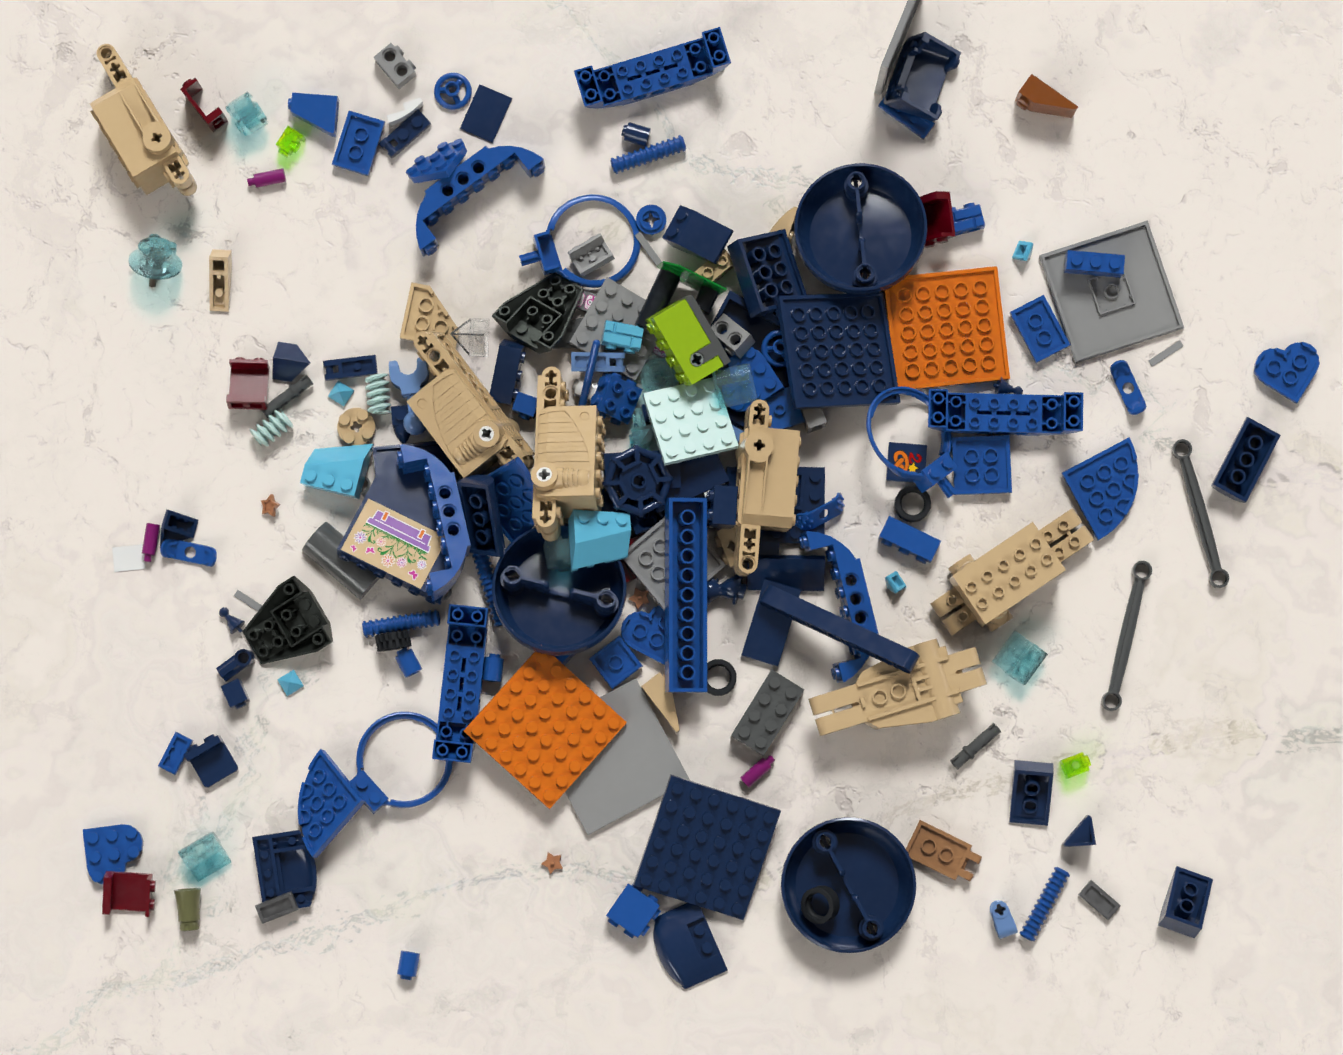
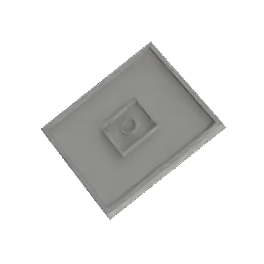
[874,0,920,95]
[1039,220,1184,363]
[565,678,690,835]

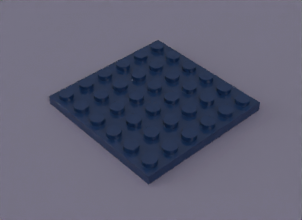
[776,292,901,410]
[633,774,781,920]

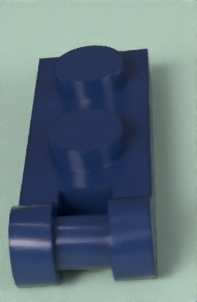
[379,109,431,158]
[323,355,378,381]

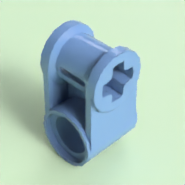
[990,900,1018,939]

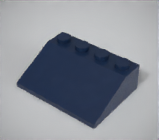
[727,229,807,318]

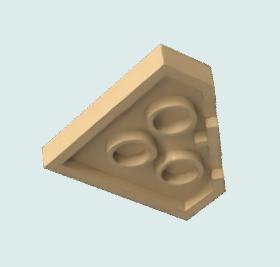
[400,282,460,348]

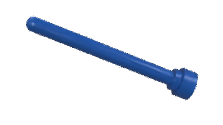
[578,340,600,406]

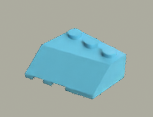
[300,444,374,499]
[568,509,631,572]

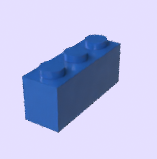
[1064,250,1125,278]
[878,516,941,564]

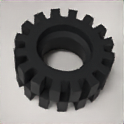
[375,630,412,652]

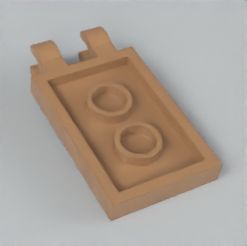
[906,820,982,881]

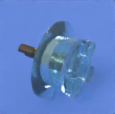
[128,234,182,287]

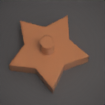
[261,494,281,517]
[628,588,650,609]
[542,852,563,874]

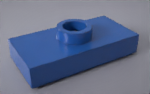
[158,732,194,775]

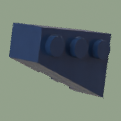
[490,339,526,405]

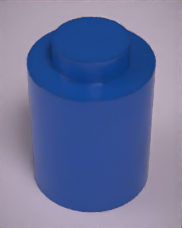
[395,647,422,678]
[482,654,504,682]
[397,951,420,980]

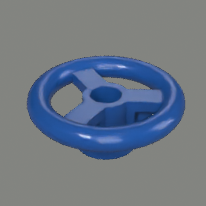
[434,73,472,110]
[761,330,786,367]

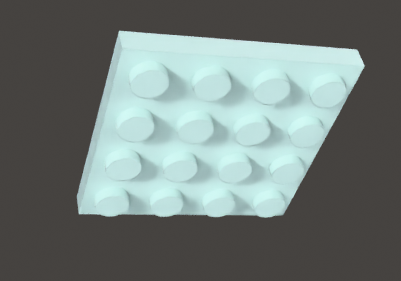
[642,377,739,466]

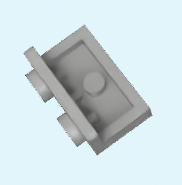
[568,233,615,278]

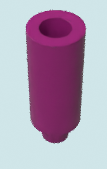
[247,168,286,188]
[142,523,160,562]
[740,755,775,788]

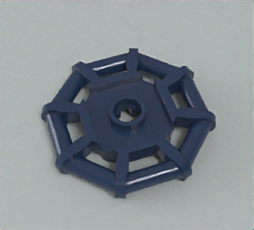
[602,444,674,518]

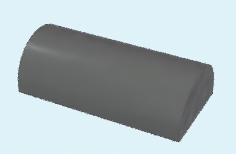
[302,522,379,600]

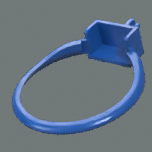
[519,194,641,288]
[866,386,958,498]
[350,712,453,814]

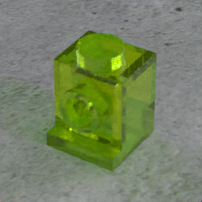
[276,126,306,157]
[1059,752,1091,779]

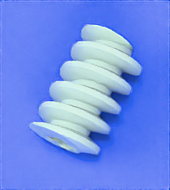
[365,373,392,415]
[250,409,294,446]

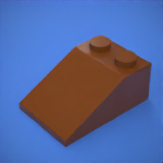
[1015,74,1078,118]

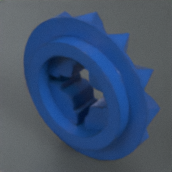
[636,205,666,235]

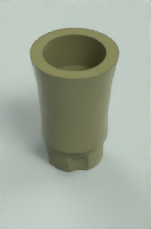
[174,888,201,931]

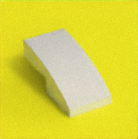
[387,98,423,127]

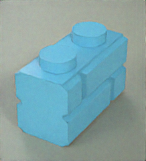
[601,320,644,354]

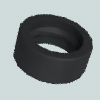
[894,485,931,523]
[707,659,736,696]
[801,885,840,924]

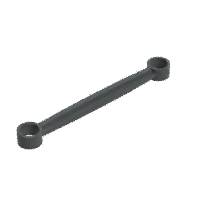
[1172,439,1229,588]
[1101,561,1152,711]

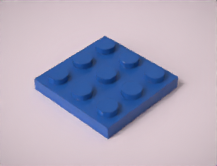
[952,435,1012,495]

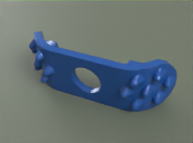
[1110,360,1147,415]
[795,492,845,530]
[160,539,217,567]

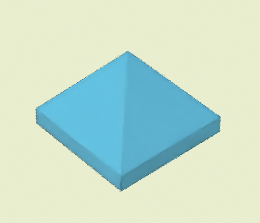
[1012,241,1034,261]
[328,381,354,406]
[885,571,906,594]
[278,670,304,696]

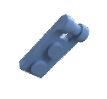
[571,352,625,372]

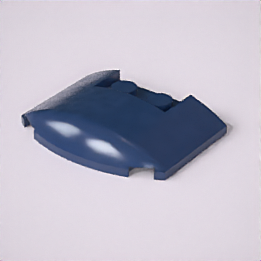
[252,830,317,908]
[653,903,728,989]

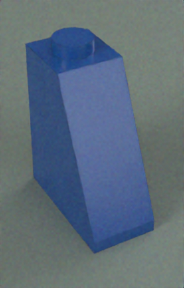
[288,93,339,137]

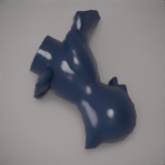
[707,565,747,607]

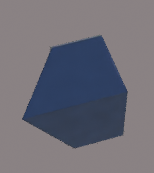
[272,342,310,382]
[160,509,198,547]
[1061,815,1096,847]

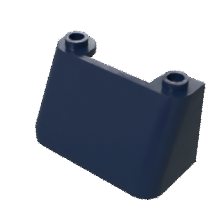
[884,32,961,121]

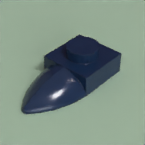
[391,405,410,444]

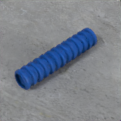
[610,135,686,174]
[472,554,502,627]
[362,609,440,638]
[1019,867,1070,941]

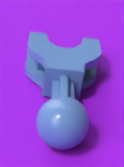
[389,357,429,435]

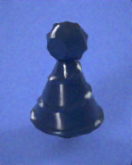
[993,377,1023,394]
[219,607,245,634]

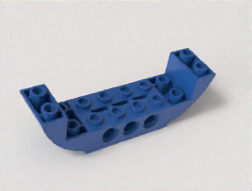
[574,27,731,109]
[416,146,545,257]
[928,389,1083,436]
[397,444,471,602]
[799,531,879,683]
[432,604,488,763]

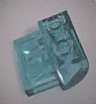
[712,363,758,409]
[628,407,654,449]
[992,631,1048,685]
[178,831,231,882]

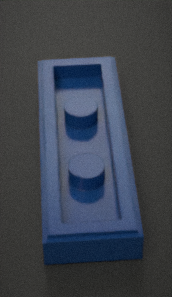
[878,98,935,140]

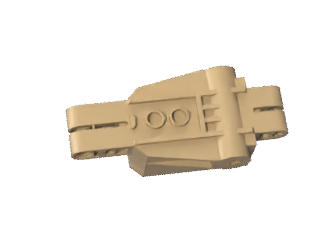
[89,44,197,196]
[734,399,801,577]
[808,639,987,736]

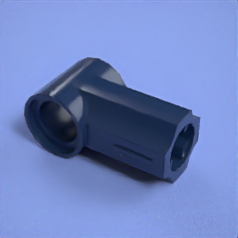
[216,649,255,682]

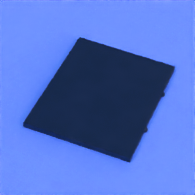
[460,84,512,143]

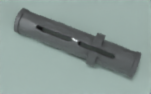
[261,374,313,418]
[950,723,1001,770]

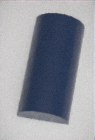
[1211,417,1281,503]
[457,475,506,557]

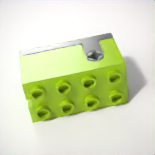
[646,295,731,386]

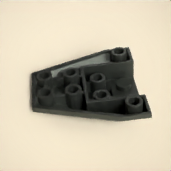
[492,273,584,354]
[242,576,333,664]

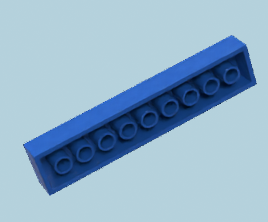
[665,498,707,692]

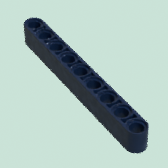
[759,585,920,674]

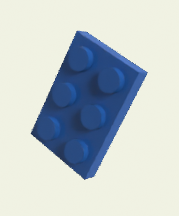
[332,111,385,176]
[1009,295,1070,363]

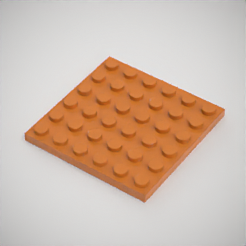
[884,266,1010,389]
[463,652,627,809]

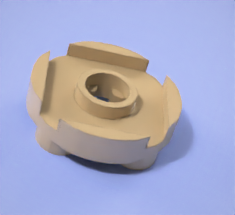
[337,408,376,446]

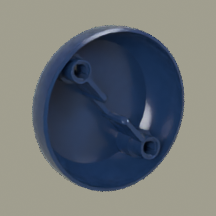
[794,163,927,295]
[492,523,627,656]
[781,817,916,953]

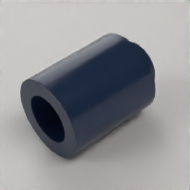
[621,122,651,146]

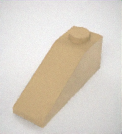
[209,249,232,312]
[641,672,680,733]

